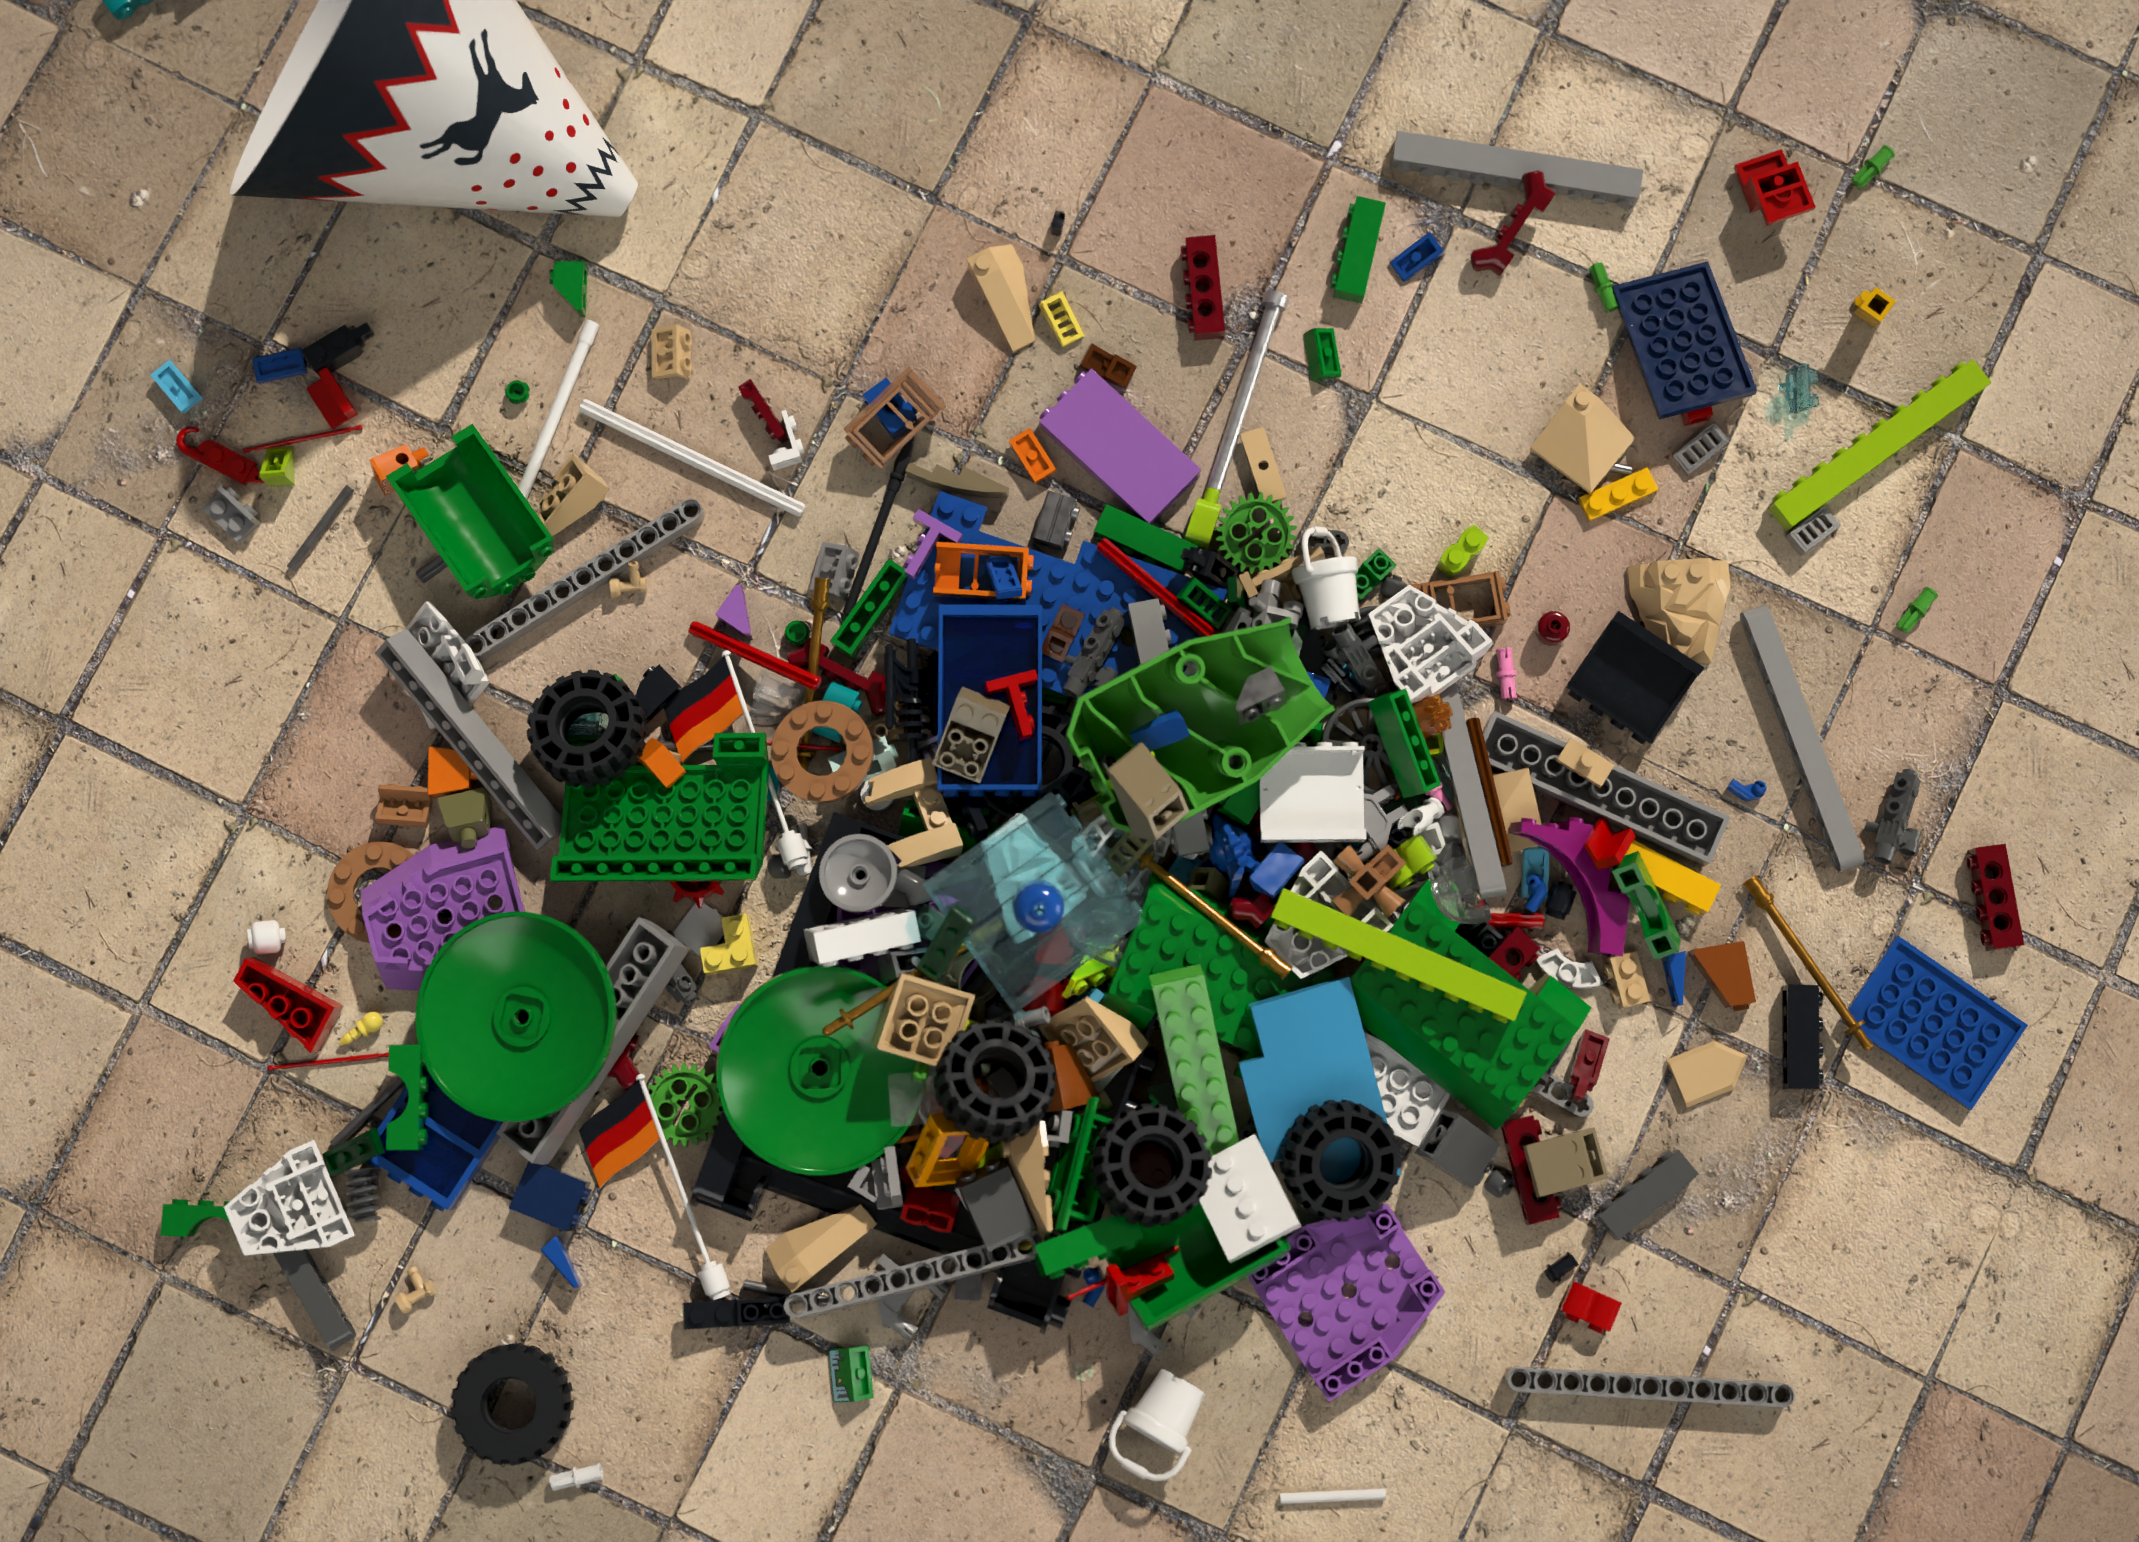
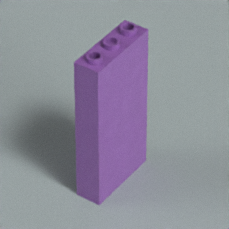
[1039,368,1201,525]

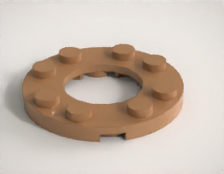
[771,701,874,803]
[327,842,414,943]

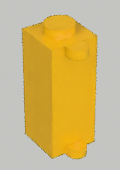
[1854,286,1896,327]

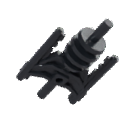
[884,638,939,764]

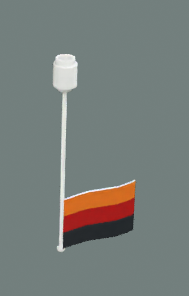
[663,650,809,870]
[579,1074,730,1301]

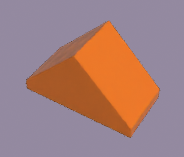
[637,738,686,789]

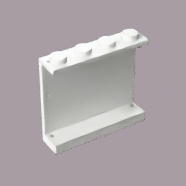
[1260,742,1366,843]

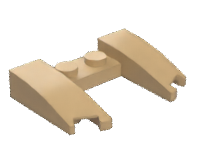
[864,757,963,870]

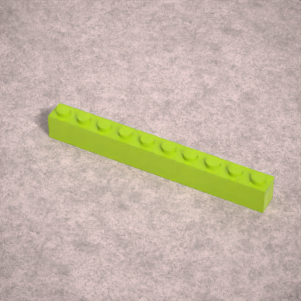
[1768,359,1992,532]
[1270,888,1527,1023]

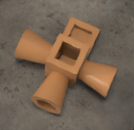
[1332,844,1406,918]

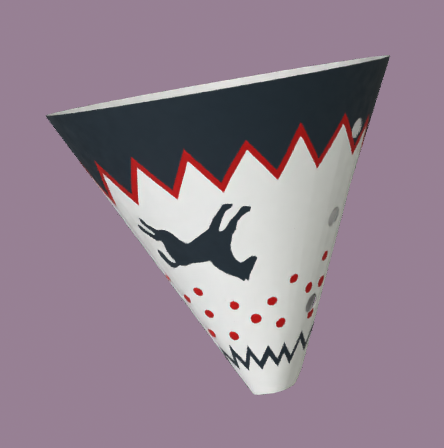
[230,0,638,217]

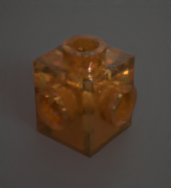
[1412,694,1453,739]

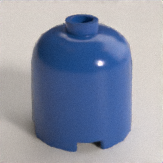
[1012,879,1064,933]

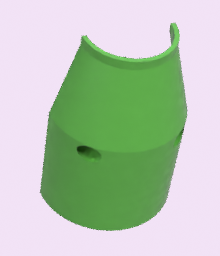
[1065,617,1335,833]

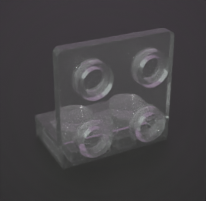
[887,1070,943,1127]

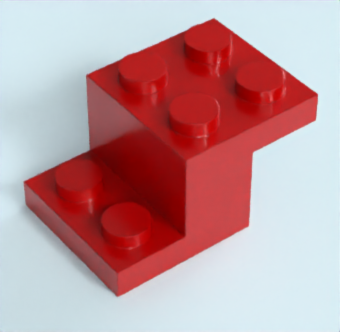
[1734,149,1816,226]

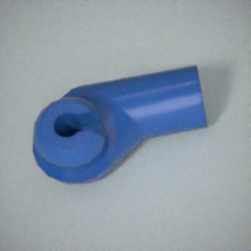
[1726,778,1767,801]
[1525,874,1547,913]
[1083,1267,1105,1307]

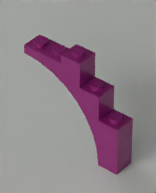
[1509,817,1630,957]

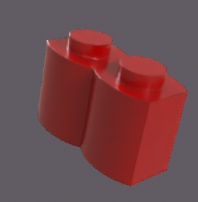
[900,1186,960,1233]
[1559,1281,1622,1334]

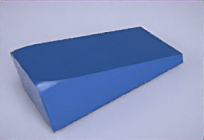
[1389,232,1446,282]
[1129,708,1190,751]
[1661,951,1686,1007]
[541,1236,582,1288]

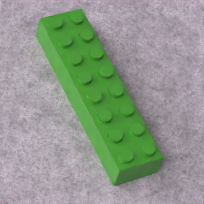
[1149,964,1239,1156]

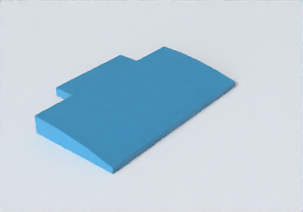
[1238,976,1401,1183]

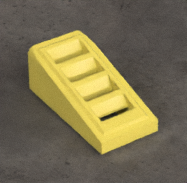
[1038,291,1084,347]

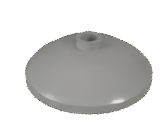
[819,834,897,912]

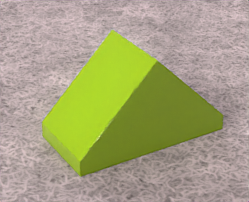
[259,446,295,487]

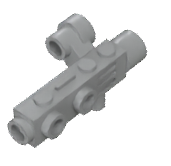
[1249,579,1304,629]

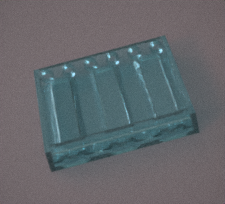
[922,791,1144,1014]

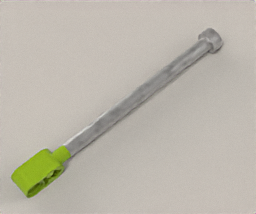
[1184,290,1289,550]

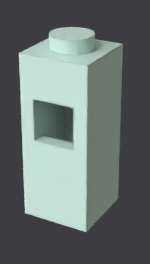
[828,736,899,783]

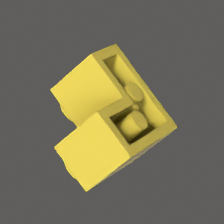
[700,913,758,975]

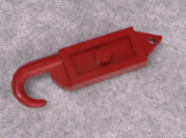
[176,426,265,486]

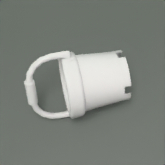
[1291,526,1361,629]
[1109,1368,1206,1481]

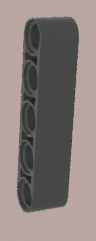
[273,1249,356,1351]

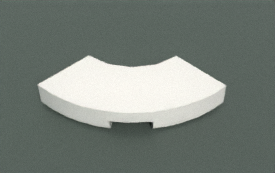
[1535,948,1603,990]

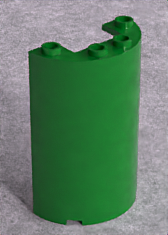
[386,424,554,599]
[1106,1201,1291,1332]

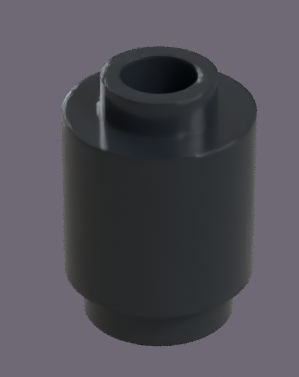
[1545,881,1577,921]

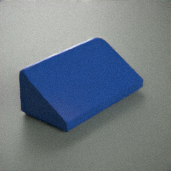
[1249,842,1305,898]

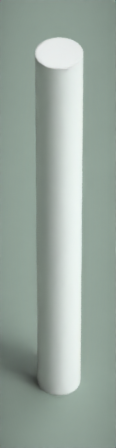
[1280,1489,1386,1504]

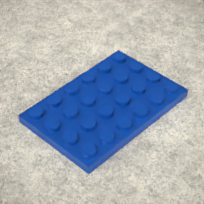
[1839,936,2028,1110]

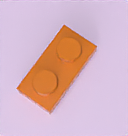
[1009,428,1056,484]

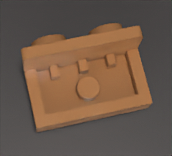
[375,784,433,828]

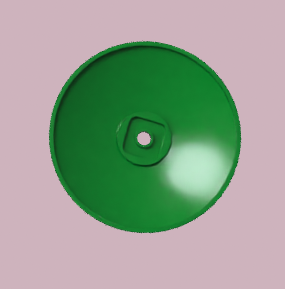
[415,912,617,1122]
[716,965,926,1175]

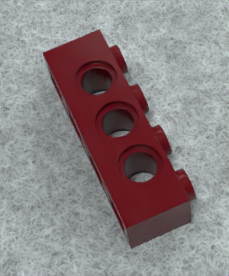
[1181,235,1225,341]
[1966,843,2024,951]
[1488,927,1540,980]
[1500,1115,1562,1225]

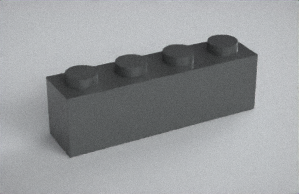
[1595,1149,1699,1240]

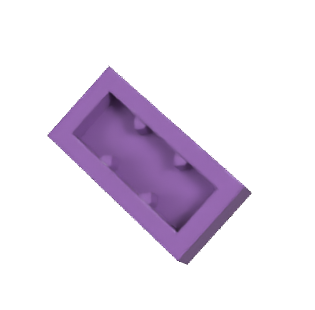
[903,509,963,581]

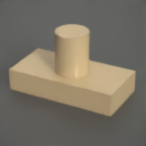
[1556,738,1614,788]

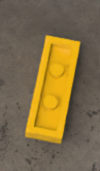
[1578,467,1658,522]

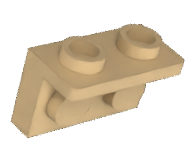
[652,324,692,380]
[1604,951,1650,1009]

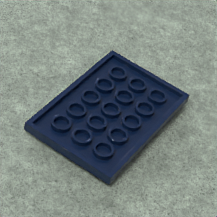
[1612,261,1757,420]

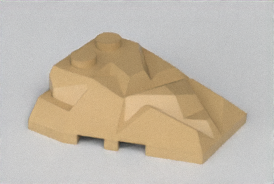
[1627,558,1730,664]

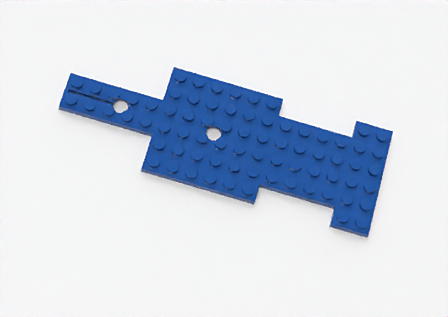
[888,491,1331,699]

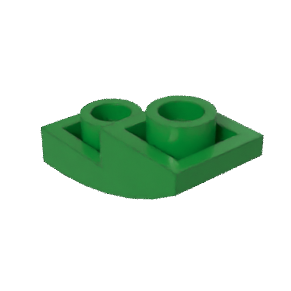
[1355,548,1397,603]

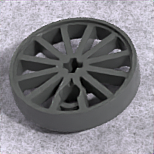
[1321,698,1399,795]

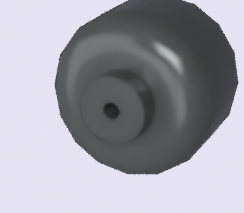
[1380,574,1407,599]
[768,853,794,879]
[1485,1169,1513,1198]

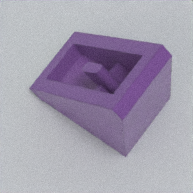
[715,584,752,639]

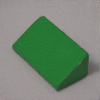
[1303,328,1342,381]

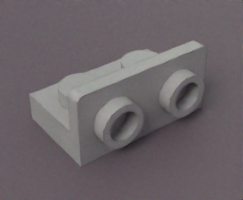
[202,484,261,544]
[809,542,859,600]
[1045,1110,1072,1147]
[871,1146,903,1210]

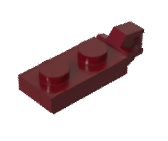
[738,379,789,443]
[1569,1029,1610,1103]

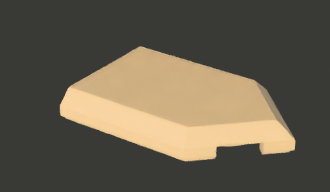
[1666,1041,1748,1108]

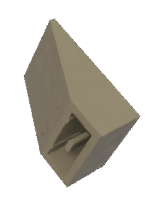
[932,687,1011,783]
[1106,743,1189,840]
[1523,1127,1608,1198]

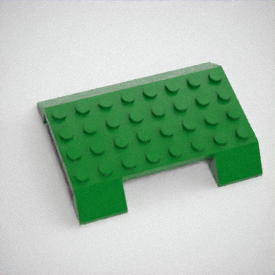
[550,733,770,882]
[1099,872,1336,1079]
[1350,879,1592,1130]

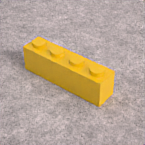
[1611,840,1721,916]

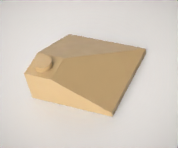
[1530,384,1635,494]
[1454,768,1542,863]
[871,973,975,1066]
[1037,997,1149,1083]

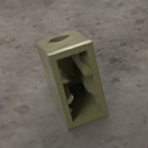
[437,787,492,849]

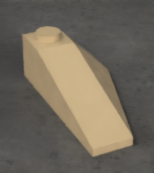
[967,244,1035,353]
[536,453,610,536]
[1001,1121,1053,1240]
[765,1204,878,1293]

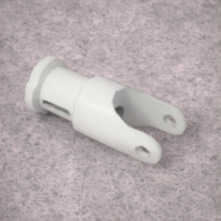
[1397,797,1444,836]

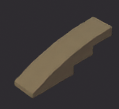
[905,462,1009,498]

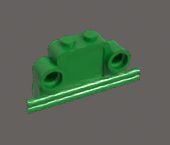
[1047,1097,1112,1231]

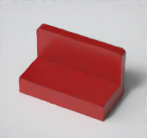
[307,367,358,429]
[1584,817,1636,870]

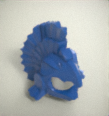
[1201,813,1267,900]

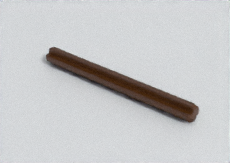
[1466,717,1513,867]

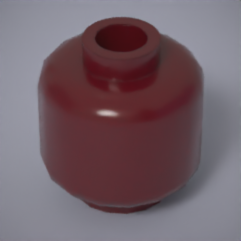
[1535,611,1570,646]

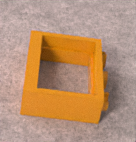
[906,1113,989,1188]

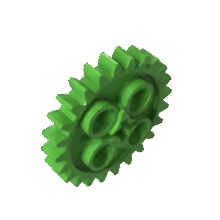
[1215,492,1297,574]
[648,1063,722,1147]

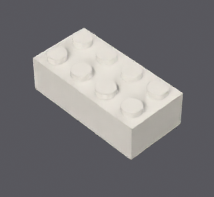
[803,908,921,967]

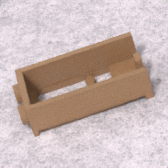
[843,366,946,469]
[1409,570,1511,628]

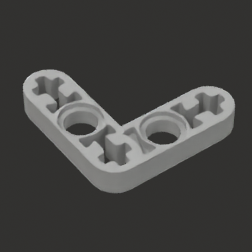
[1531,1037,1594,1117]

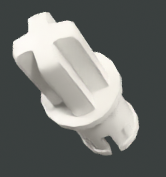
[791,824,812,876]
[549,1463,603,1491]

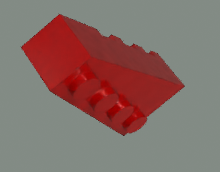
[233,957,344,1053]

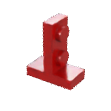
[982,669,1038,741]
[1106,1254,1174,1317]

